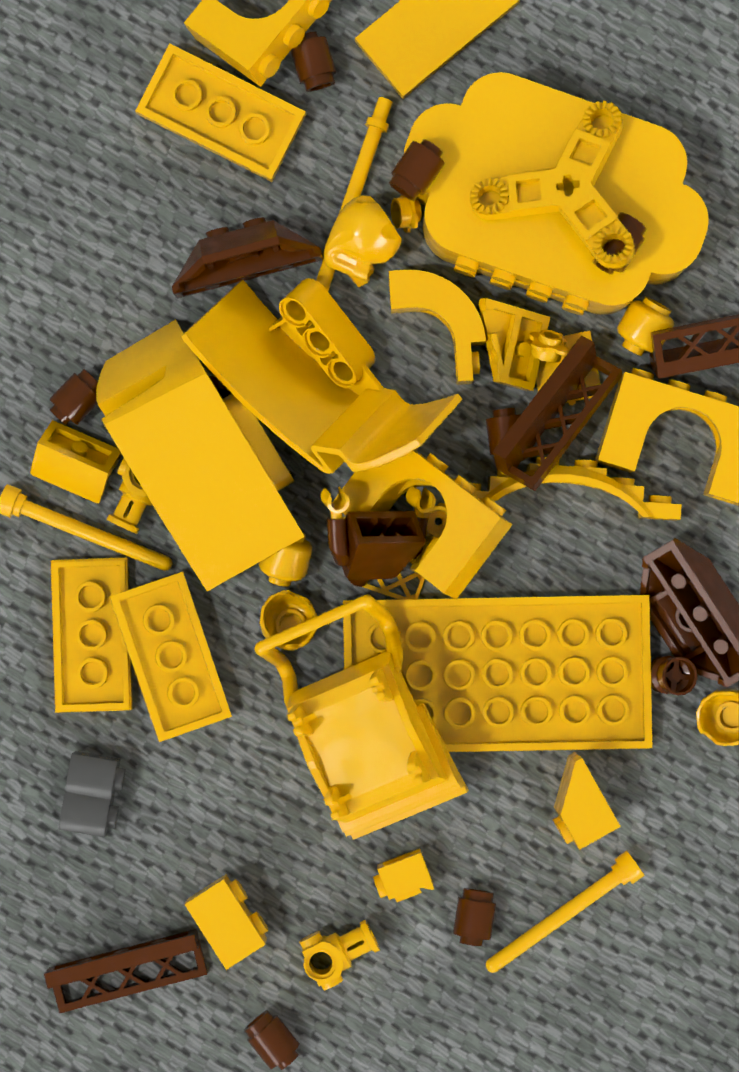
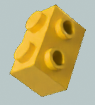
[184,874,269,970]

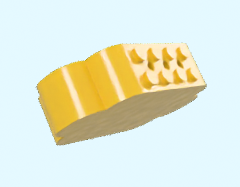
[404,72,709,315]

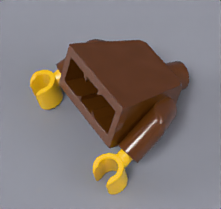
[320,486,436,587]

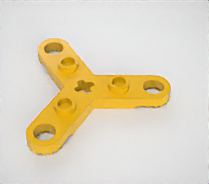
[469,101,635,269]

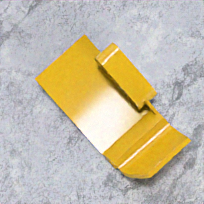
[181,278,463,474]
[96,319,305,591]

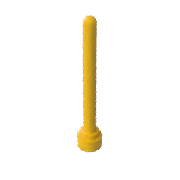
[0,484,173,571]
[486,850,645,973]

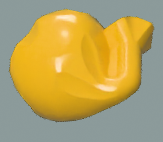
[323,195,402,288]

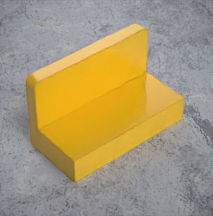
[30,420,121,503]

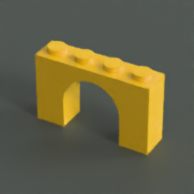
[184,0,332,87]
[595,368,739,506]
[333,447,513,599]

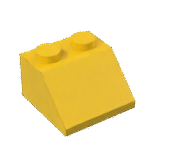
[552,752,621,850]

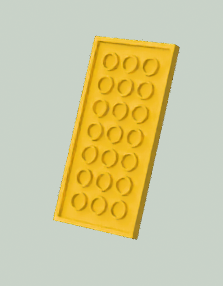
[343,595,652,752]

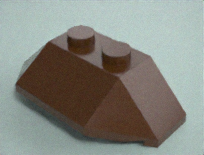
[172,217,323,299]
[640,538,739,688]

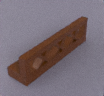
[649,314,739,379]
[493,335,623,491]
[44,929,208,1013]

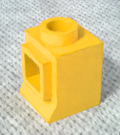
[373,848,434,903]

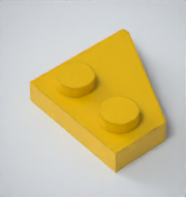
[479,298,550,391]

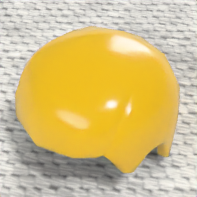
[259,590,318,651]
[696,689,739,746]

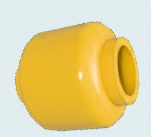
[617,296,674,356]
[259,533,312,587]

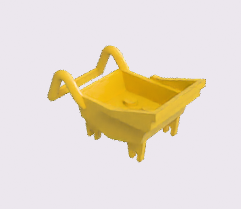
[255,595,469,840]

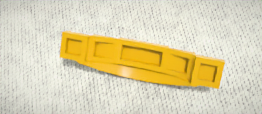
[471,457,682,521]

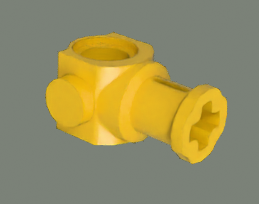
[106,458,153,534]
[299,920,380,990]

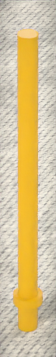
[316,97,393,291]

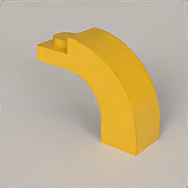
[388,270,486,385]

